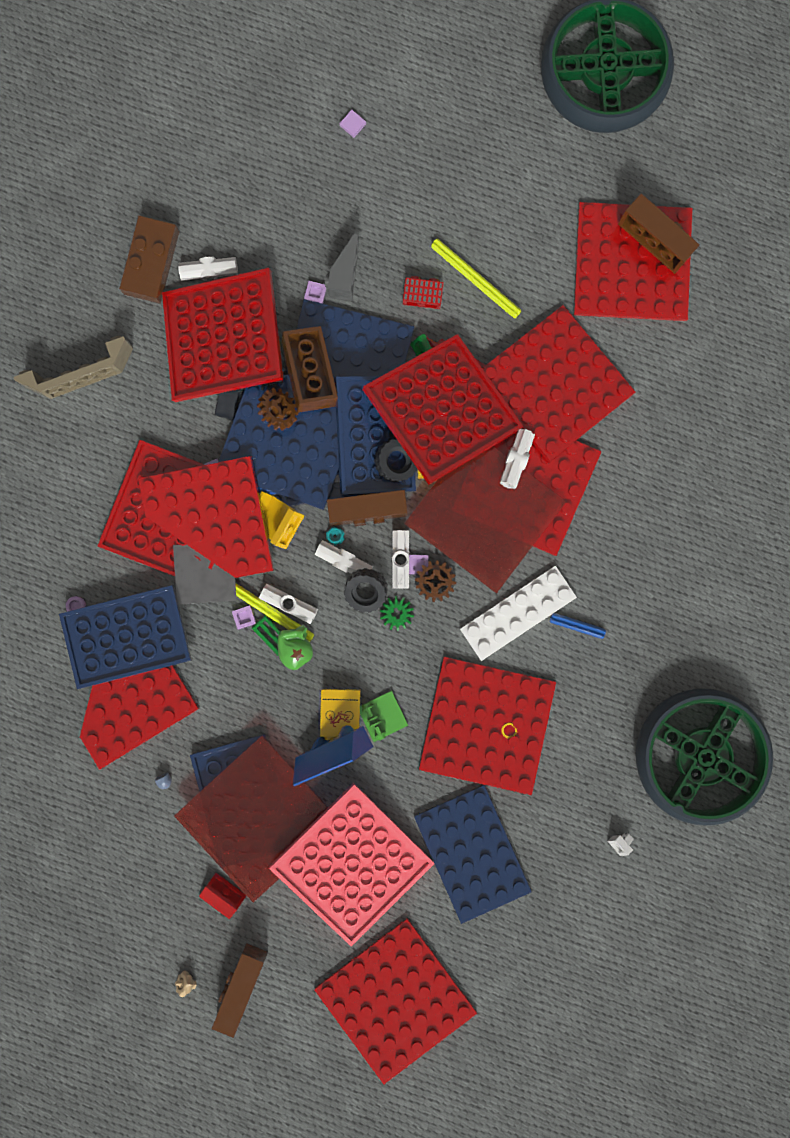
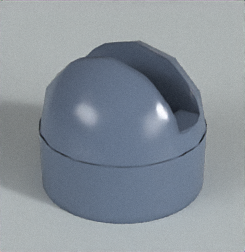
[154,773,171,789]

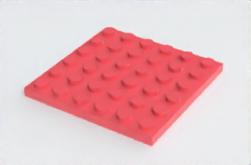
[269,783,435,946]

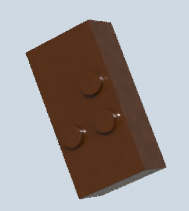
[618,194,700,274]
[119,216,179,304]
[281,326,338,413]
[327,490,408,527]
[212,943,268,1038]

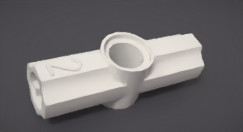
[178,257,238,281]
[500,429,535,489]
[392,530,409,589]
[315,540,373,573]
[259,584,318,624]

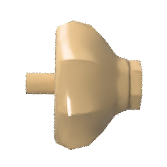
[175,971,197,997]

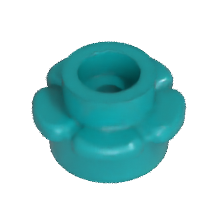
[326,527,344,546]

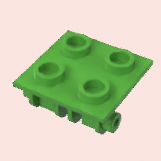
[360,691,408,742]

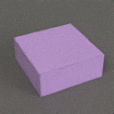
[339,110,366,138]
[304,281,326,304]
[409,555,428,575]
[232,605,256,630]

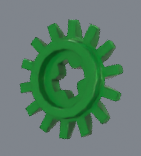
[380,596,414,631]

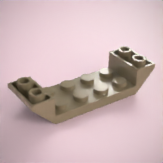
[14,336,133,399]

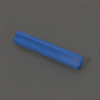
[550,613,606,639]

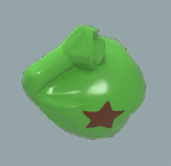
[278,625,313,670]

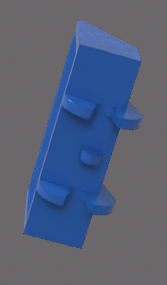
[293,725,374,786]

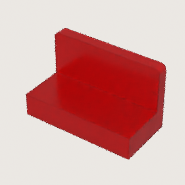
[199,873,247,919]

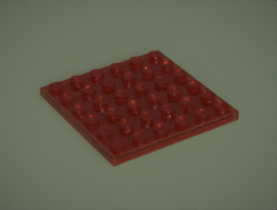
[404,446,566,594]
[174,735,328,903]

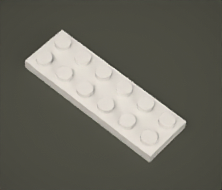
[460,566,577,661]

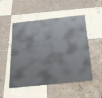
[173,545,236,605]

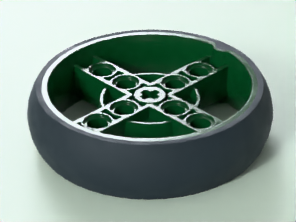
[541,0,674,133]
[636,688,773,826]

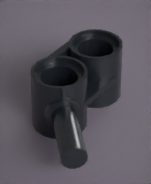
[215,389,242,421]

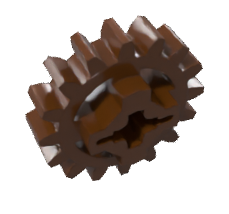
[257,388,299,431]
[415,561,456,602]

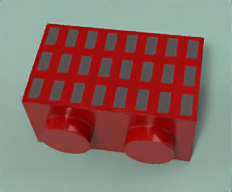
[403,276,444,309]

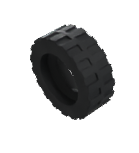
[374,439,417,482]
[344,568,388,613]

